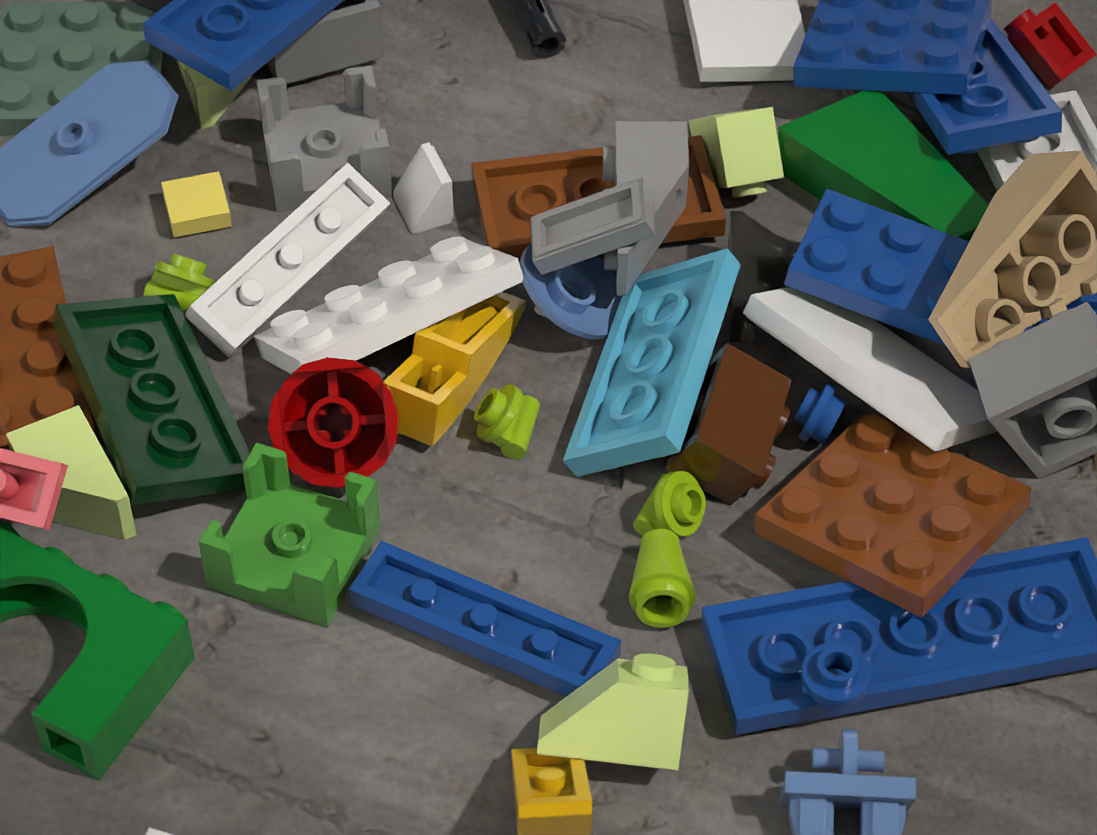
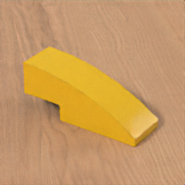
[384,292,526,447]

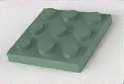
[0,1,167,136]

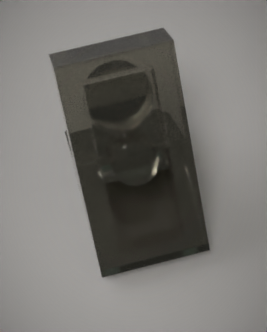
[727,211,797,343]

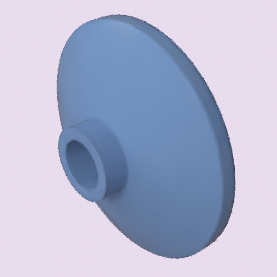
[520,243,622,339]

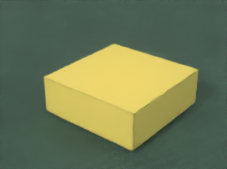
[161,171,232,238]

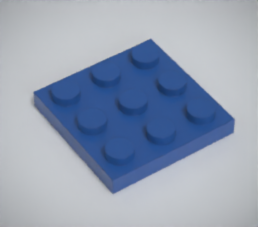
[793,0,992,95]

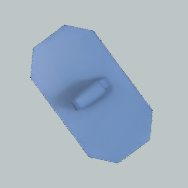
[0,60,179,227]

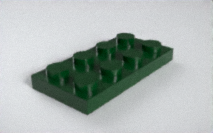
[53,294,250,505]

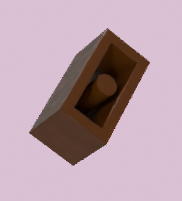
[665,343,792,505]

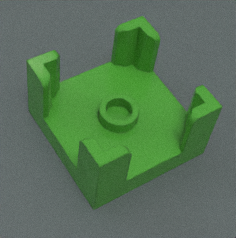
[199,442,381,628]

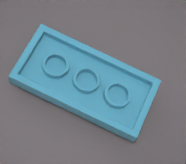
[563,248,741,477]

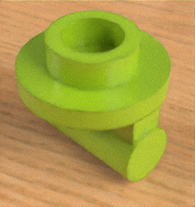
[144,253,215,315]
[474,384,540,460]
[633,471,706,537]

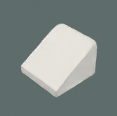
[393,143,453,233]

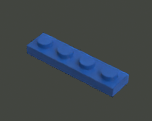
[349,541,621,697]

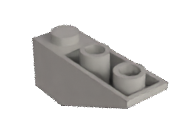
[603,121,689,295]

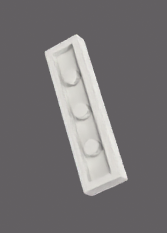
[184,163,391,358]

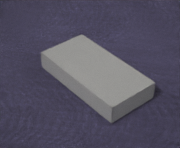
[530,177,655,275]

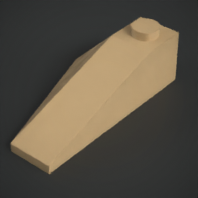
[928,150,1097,368]

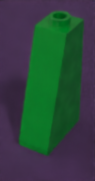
[778,90,989,242]

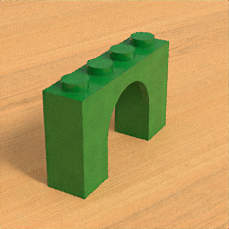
[0,521,195,780]

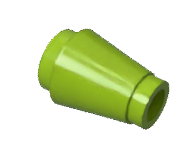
[628,529,696,628]

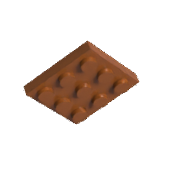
[755,411,1032,618]

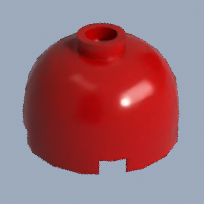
[268,357,400,488]

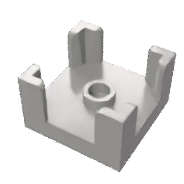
[256,65,392,212]

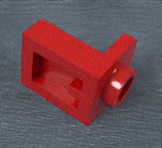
[1003,2,1097,90]

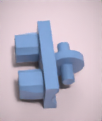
[780,729,916,835]

